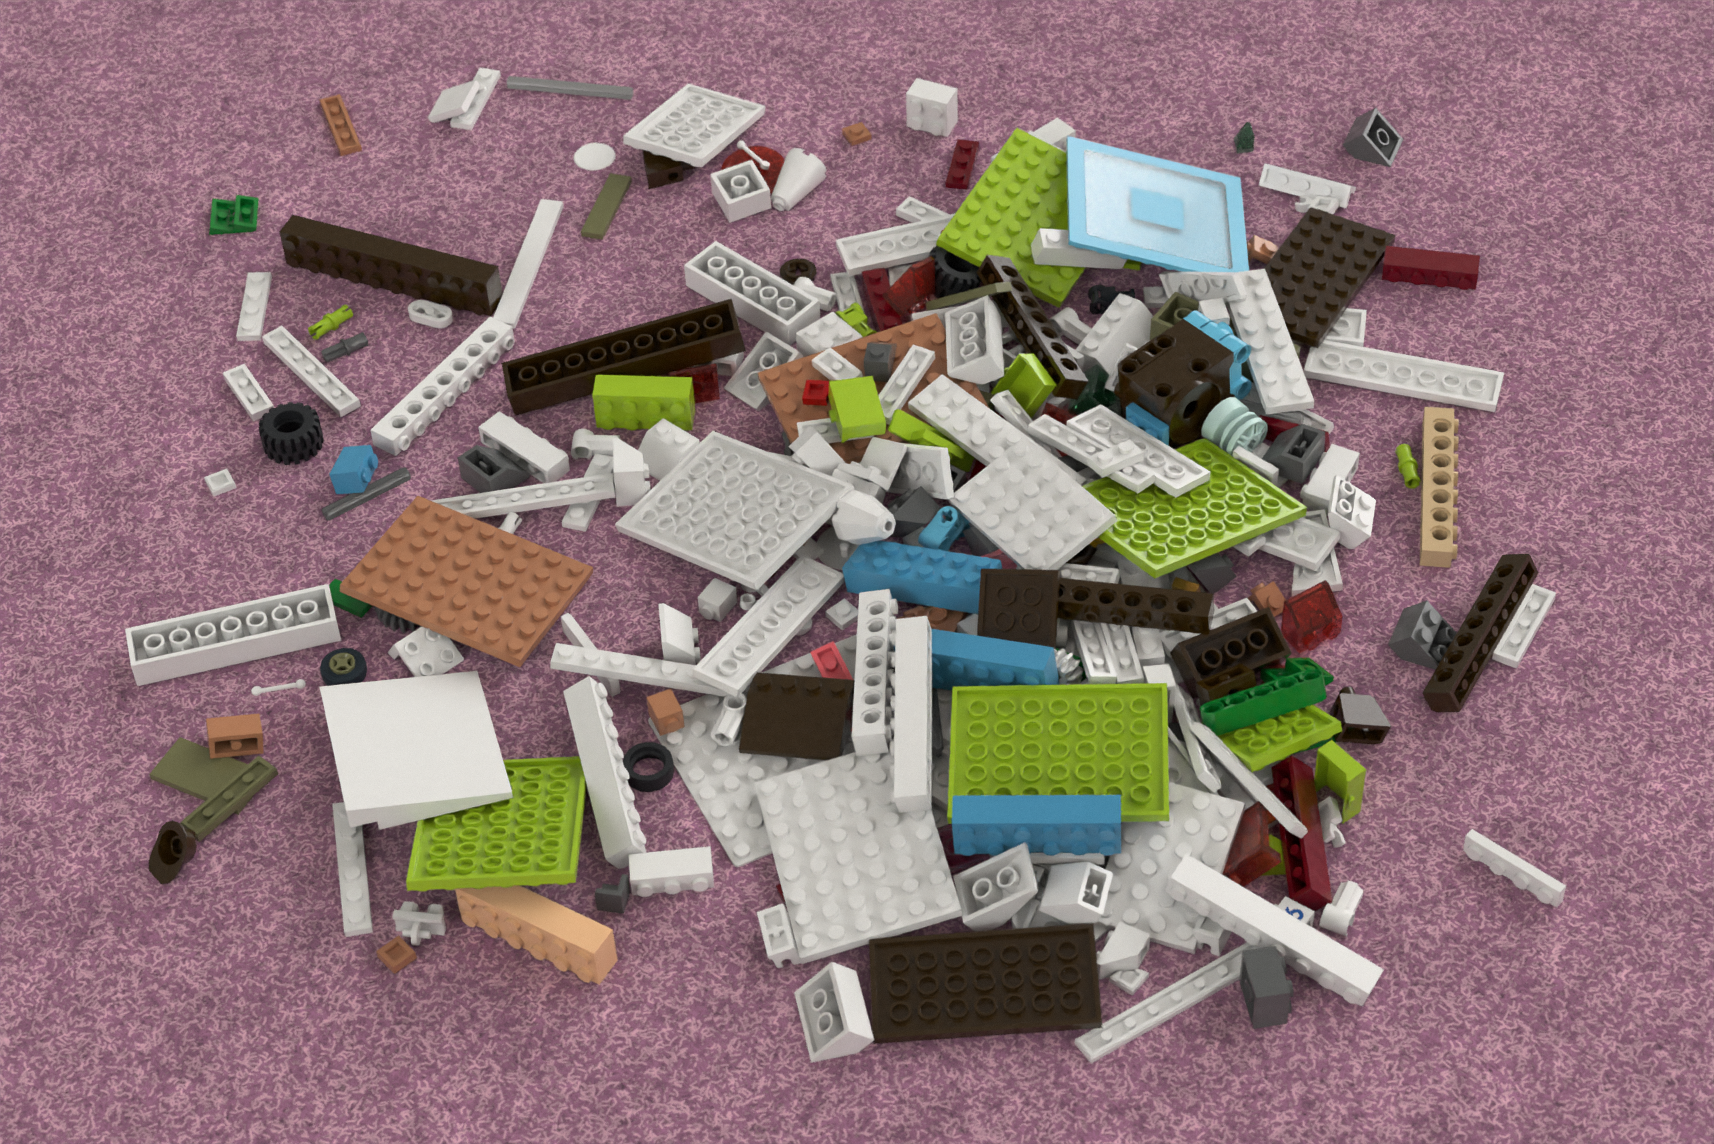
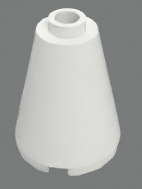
[771,148,827,211]

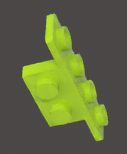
[888,409,974,472]

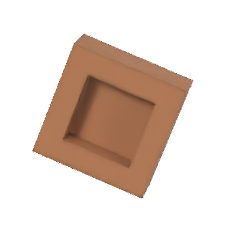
[842,122,872,146]
[376,935,417,974]

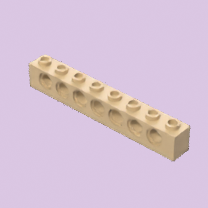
[1420,407,1459,568]

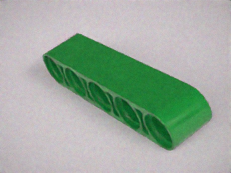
[1200,669,1327,736]

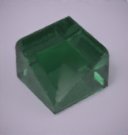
[1233,122,1255,153]

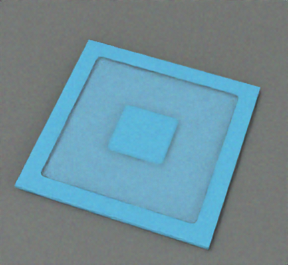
[1066,136,1249,272]

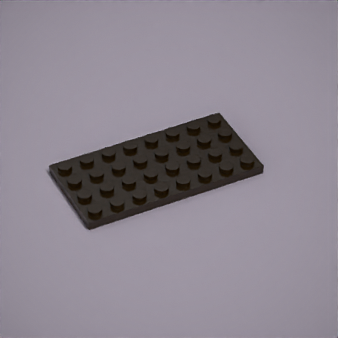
[1264,207,1395,348]
[869,923,1103,1044]

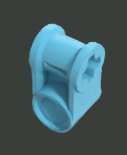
[918,506,965,551]

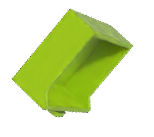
[990,354,1056,418]
[828,376,886,443]
[1314,740,1366,824]

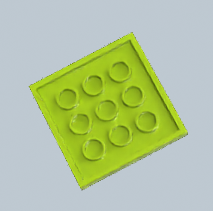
[1201,705,1342,772]

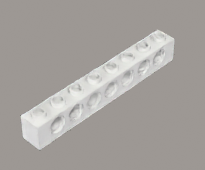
[370,317,515,456]
[852,589,898,756]

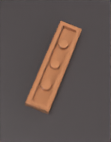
[319,95,362,156]

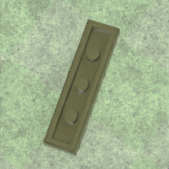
[581,173,632,240]
[926,282,1012,311]
[180,755,278,842]

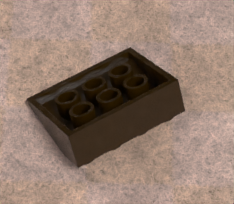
[739,672,855,761]

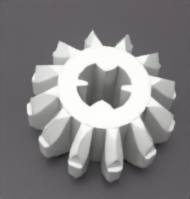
[1054,649,1084,685]

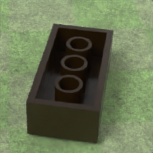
[1170,607,1292,699]

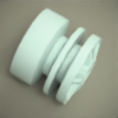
[1201,397,1268,456]

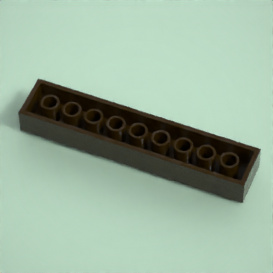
[279,214,503,316]
[501,298,746,416]

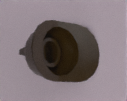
[149,820,197,884]

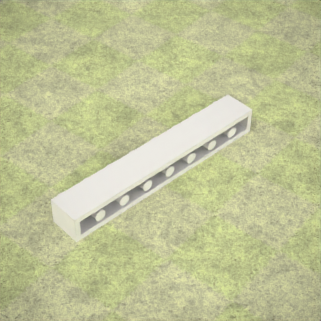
[890,616,932,813]
[563,676,647,869]
[1164,854,1384,1006]

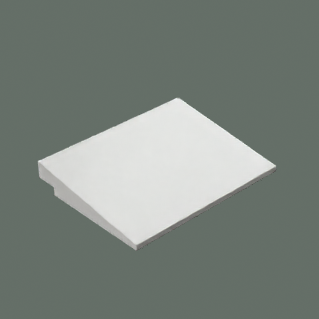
[320,671,513,830]

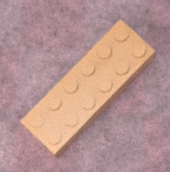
[455,886,618,984]

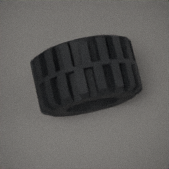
[920,245,981,298]
[259,402,324,465]

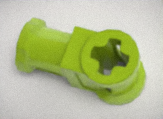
[835,302,878,338]

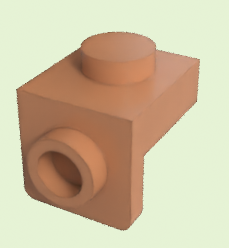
[1246,235,1278,264]
[1248,581,1290,617]

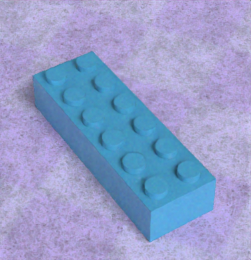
[842,540,1002,614]
[894,629,1060,691]
[952,795,1121,856]

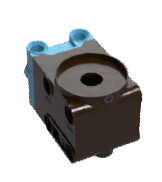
[1114,310,1252,448]

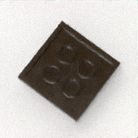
[977,568,1060,649]

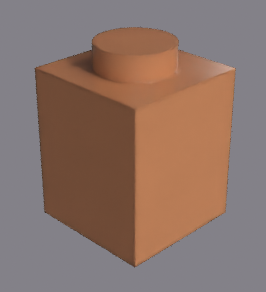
[646,689,685,736]

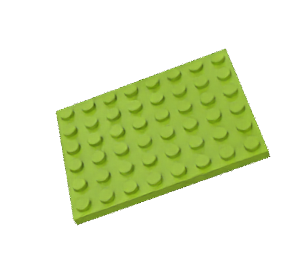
[936,128,1086,308]
[1082,438,1307,579]
[947,683,1169,824]
[406,756,587,892]

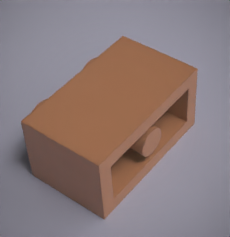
[206,713,263,759]

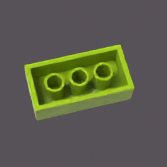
[592,375,695,431]

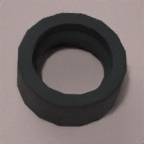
[623,742,674,792]

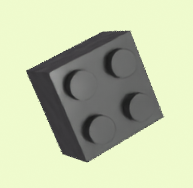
[1239,946,1294,1029]

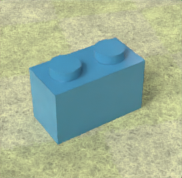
[329,445,378,494]

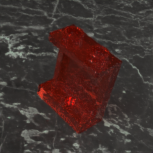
[1222,801,1281,887]

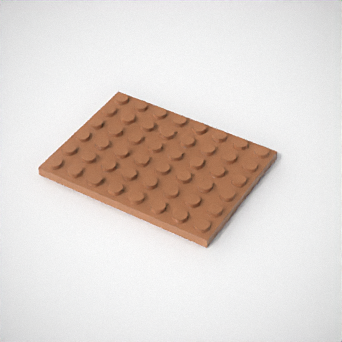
[758,313,990,464]
[340,496,593,667]

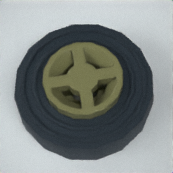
[320,648,367,686]

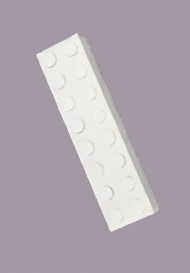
[125,584,341,686]

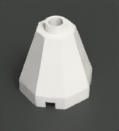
[832,490,896,545]

